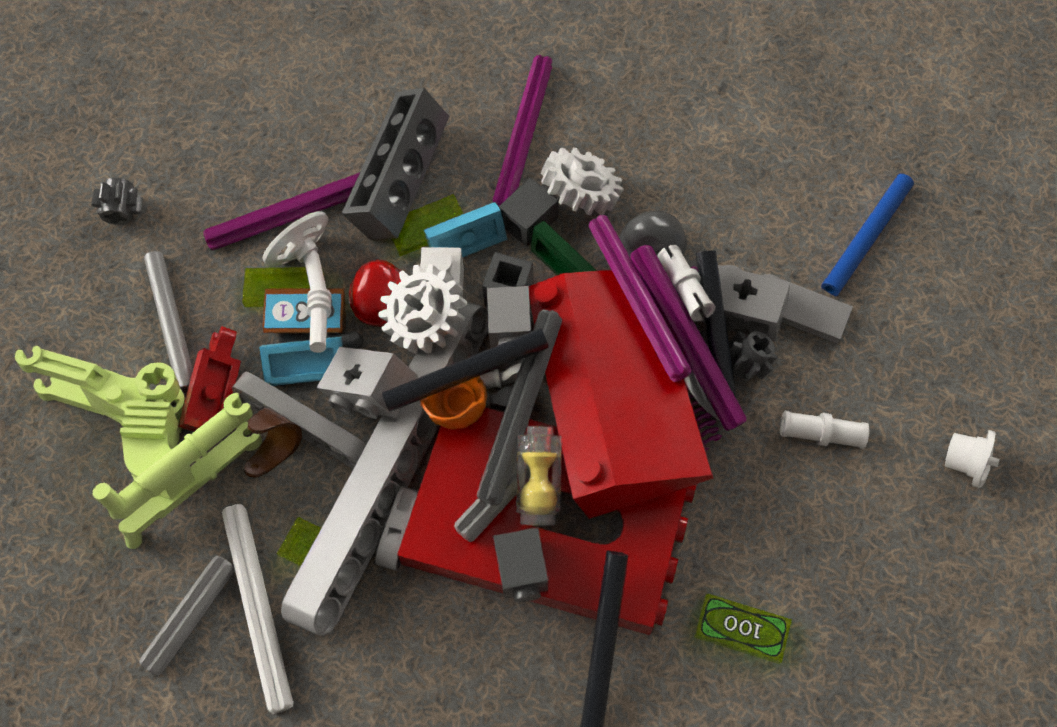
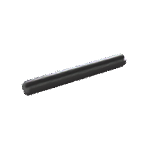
[476,310,562,506]

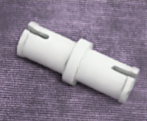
[657,245,715,321]
[780,411,869,449]

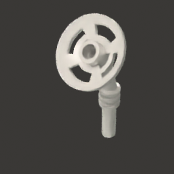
[263,211,332,353]

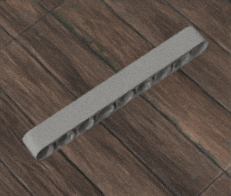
[281,302,488,636]

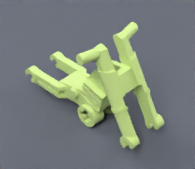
[15,346,262,549]

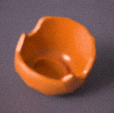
[420,376,487,430]

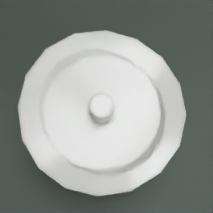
[945,430,1000,488]

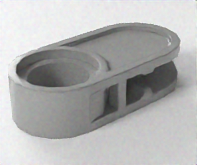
[376,486,419,571]

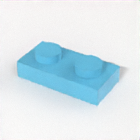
[424,202,508,257]

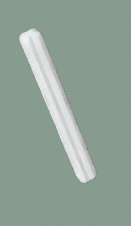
[222,504,293,714]

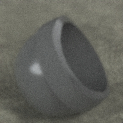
[619,210,687,268]

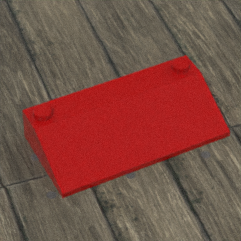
[529,270,714,519]

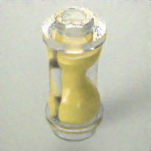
[516,426,562,525]

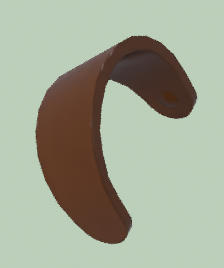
[244,408,302,478]

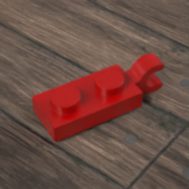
[178,326,241,432]

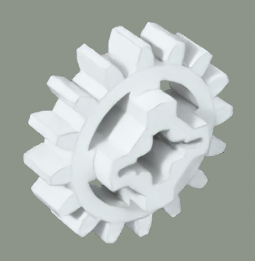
[541,148,623,215]
[378,264,467,354]

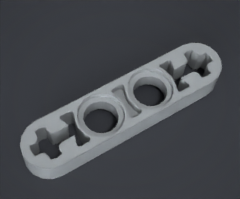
[232,372,366,469]

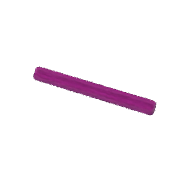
[492,55,552,207]
[203,172,360,250]
[589,215,692,382]
[630,245,747,431]

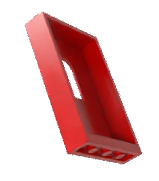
[397,408,697,635]

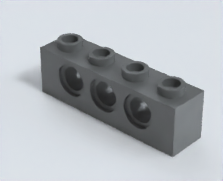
[341,88,449,240]

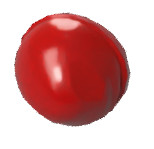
[349,259,401,327]

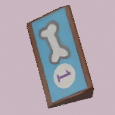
[263,288,346,333]

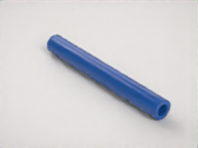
[821,174,914,296]

